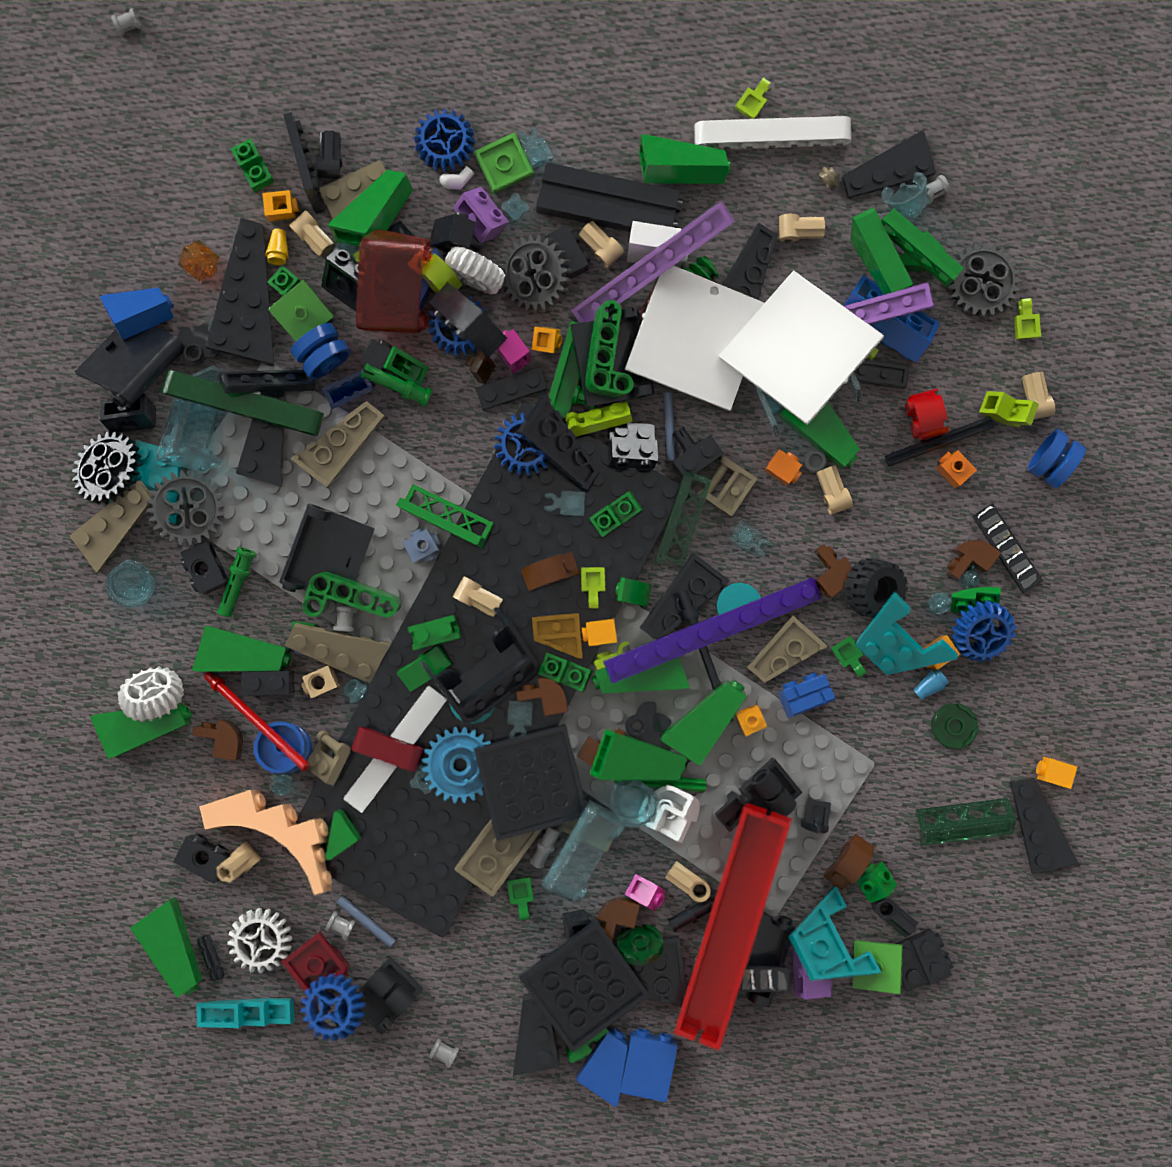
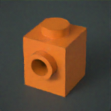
[764,449,802,486]
[936,450,977,488]

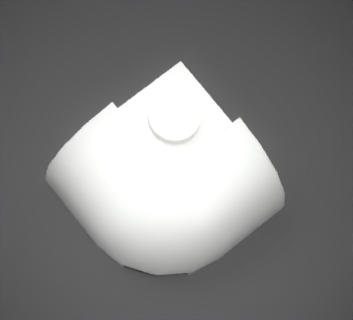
[637,785,700,843]

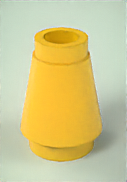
[265,229,289,265]

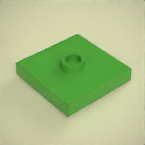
[474,132,534,194]
[268,279,334,341]
[853,940,903,994]

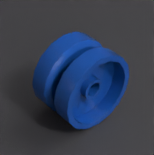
[290,323,351,380]
[1027,429,1086,489]
[254,722,312,774]

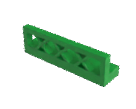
[881,208,964,288]
[549,321,580,419]
[396,484,494,549]

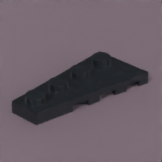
[721,223,778,300]

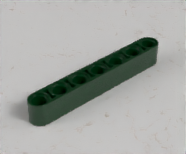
[161,370,324,436]

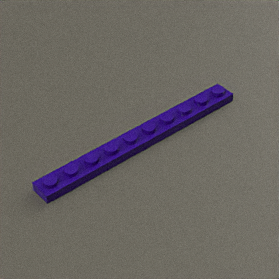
[603,577,822,683]

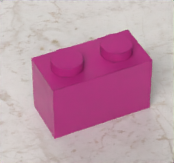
[497,329,532,374]

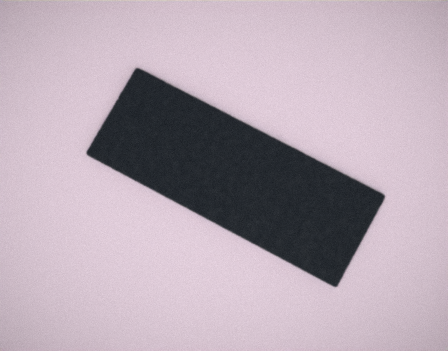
[282,402,683,937]

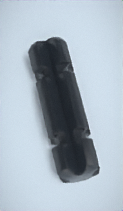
[197,935,224,981]

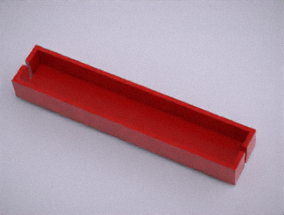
[674,803,793,1051]

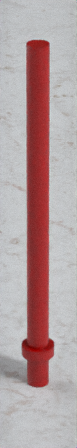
[204,672,310,771]

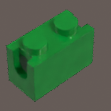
[408,615,462,650]

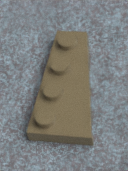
[291,401,385,488]
[70,481,154,573]
[285,623,390,683]

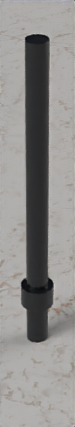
[678,589,734,723]

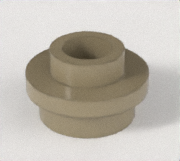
[819,167,839,189]

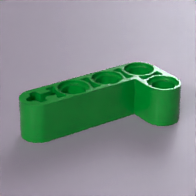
[585,300,633,398]
[303,572,401,618]

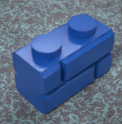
[778,672,835,718]

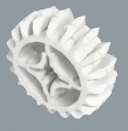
[445,246,505,294]
[118,666,184,722]
[228,908,293,973]

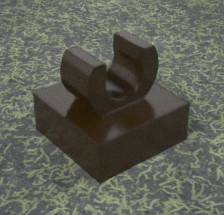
[465,352,496,385]

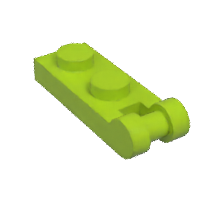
[565,401,633,437]

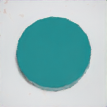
[716,583,761,615]

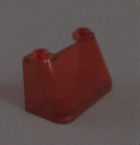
[356,229,433,333]

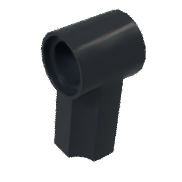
[317,130,343,178]
[871,897,918,938]

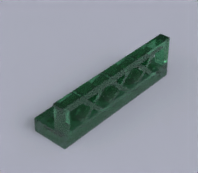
[655,470,712,566]
[916,798,1016,846]

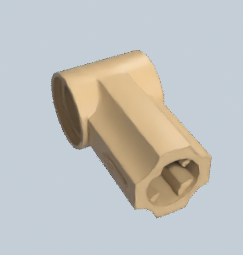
[289,210,335,258]
[779,214,825,242]
[579,221,624,268]
[1022,372,1055,420]
[816,465,853,515]
[453,576,503,617]
[217,841,262,883]
[665,861,710,902]

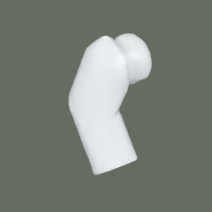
[440,166,474,190]

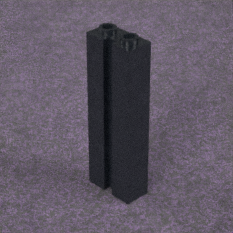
[536,162,683,233]

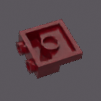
[281,931,350,994]

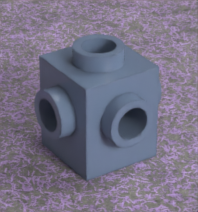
[402,528,441,564]

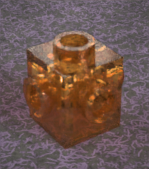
[178,240,219,281]

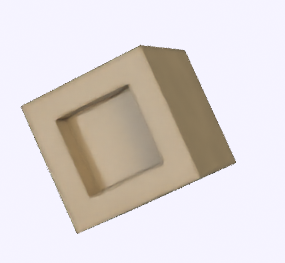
[302,666,341,698]

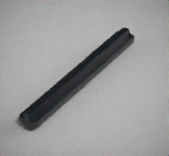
[885,417,994,466]

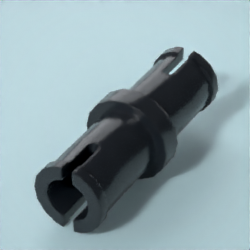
[667,898,713,932]

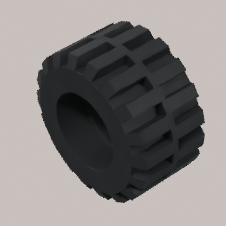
[843,558,908,618]

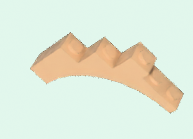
[199,790,332,895]

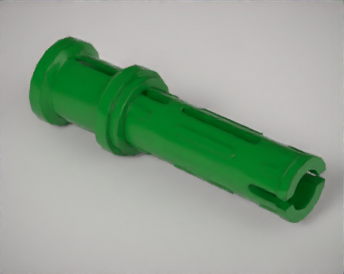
[361,363,432,407]
[217,547,257,617]

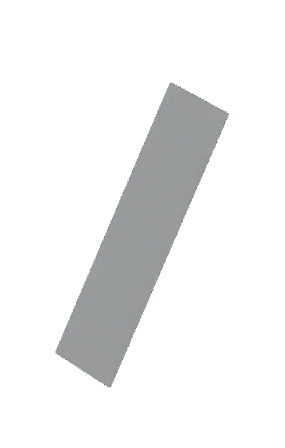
[180,363,874,917]

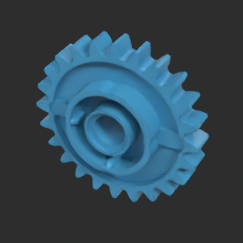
[422,727,491,803]

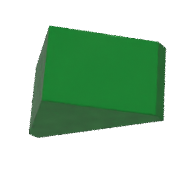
[384,346,429,386]
[325,809,362,860]

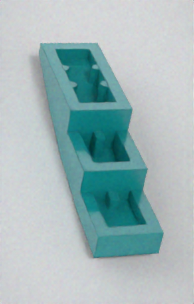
[196,998,295,1028]

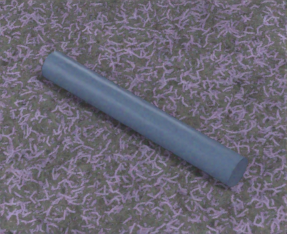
[663,392,676,461]
[336,895,395,947]

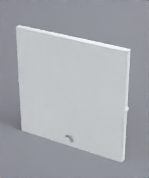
[625,265,765,411]
[719,270,883,425]

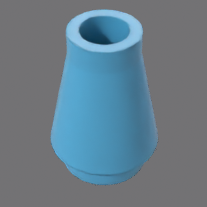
[913,669,950,700]

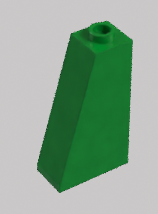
[638,134,731,184]
[328,170,413,250]
[850,207,913,295]
[778,402,860,469]
[192,626,292,672]
[592,657,690,694]
[661,680,747,766]
[90,703,192,759]
[590,729,687,780]
[130,897,202,998]

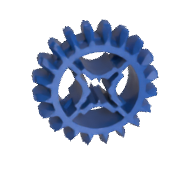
[414,108,476,172]
[428,296,489,356]
[494,413,551,476]
[952,600,1017,663]
[300,974,366,1042]

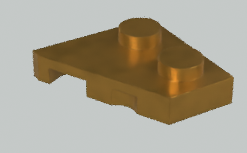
[532,613,583,658]

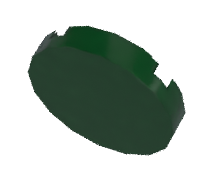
[931,703,978,749]
[617,924,664,965]

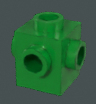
[856,862,897,903]

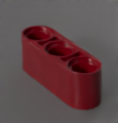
[351,726,424,772]

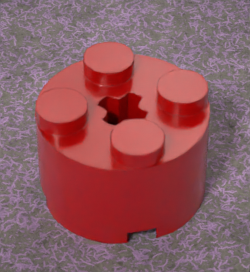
[904,388,949,440]

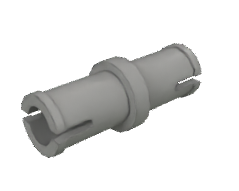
[530,825,562,868]

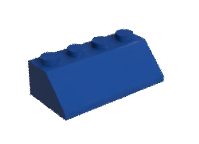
[843,275,940,363]

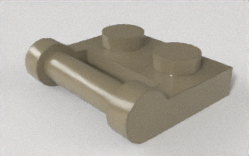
[697,456,758,517]
[307,730,350,786]

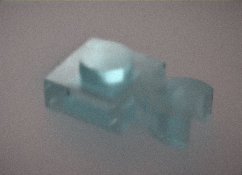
[520,126,553,169]
[544,491,585,516]
[729,520,772,557]
[508,700,533,738]

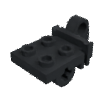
[714,757,803,832]
[331,957,423,1036]

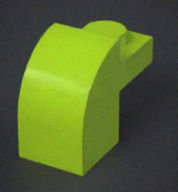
[407,247,463,293]
[979,391,1039,428]

